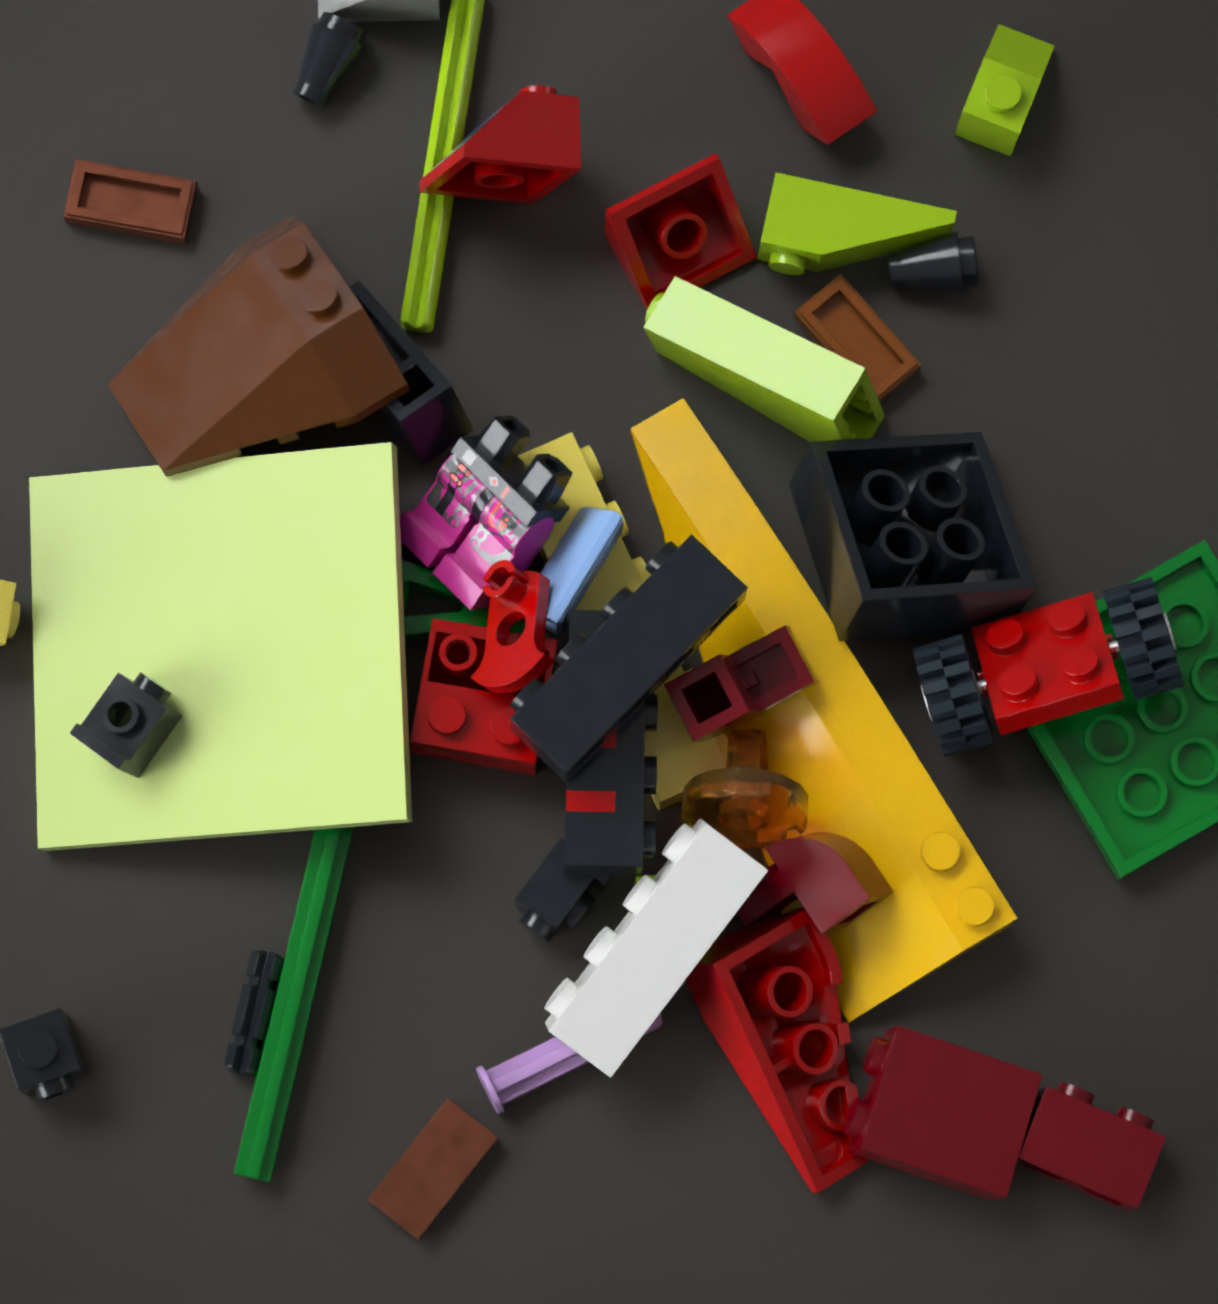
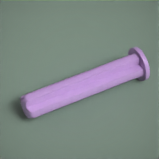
[476,1013,663,1114]

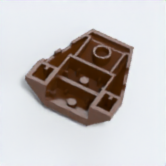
[107,216,410,477]

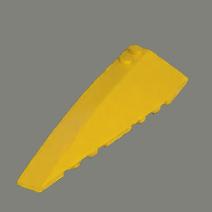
[630,398,1018,1023]

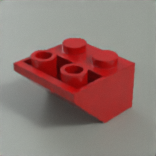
[410,618,558,775]

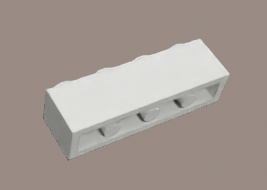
[544,818,768,1078]

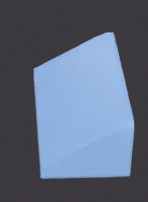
[541,507,624,635]

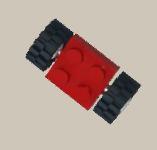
[913,577,1184,757]

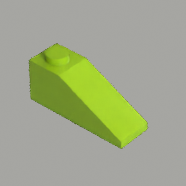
[757,172,957,275]

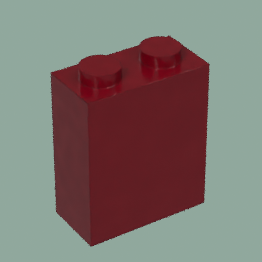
[844,1025,1043,1201]

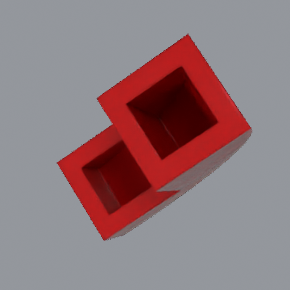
[727,0,877,145]

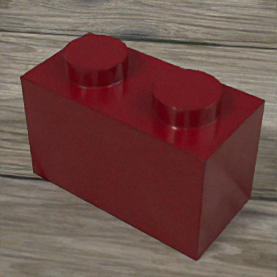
[1017,1082,1166,1211]

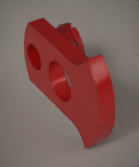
[470,560,554,693]

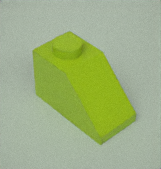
[954,24,1055,157]

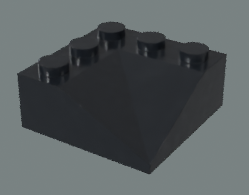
[789,432,1036,641]

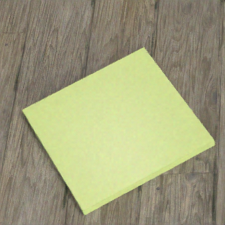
[29,442,412,851]

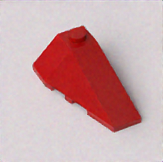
[686,907,868,1193]

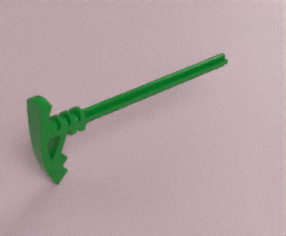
[233,560,525,1182]

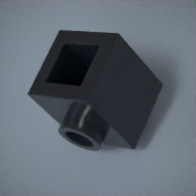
[0,1008,88,1101]

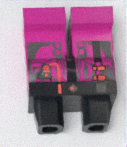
[400,415,573,610]

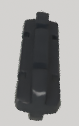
[224,950,284,1076]

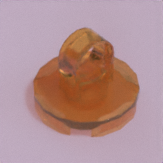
[681,729,809,849]

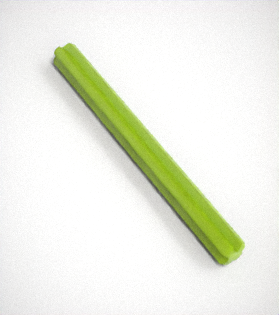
[400,0,485,333]

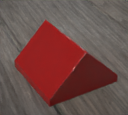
[604,153,757,310]

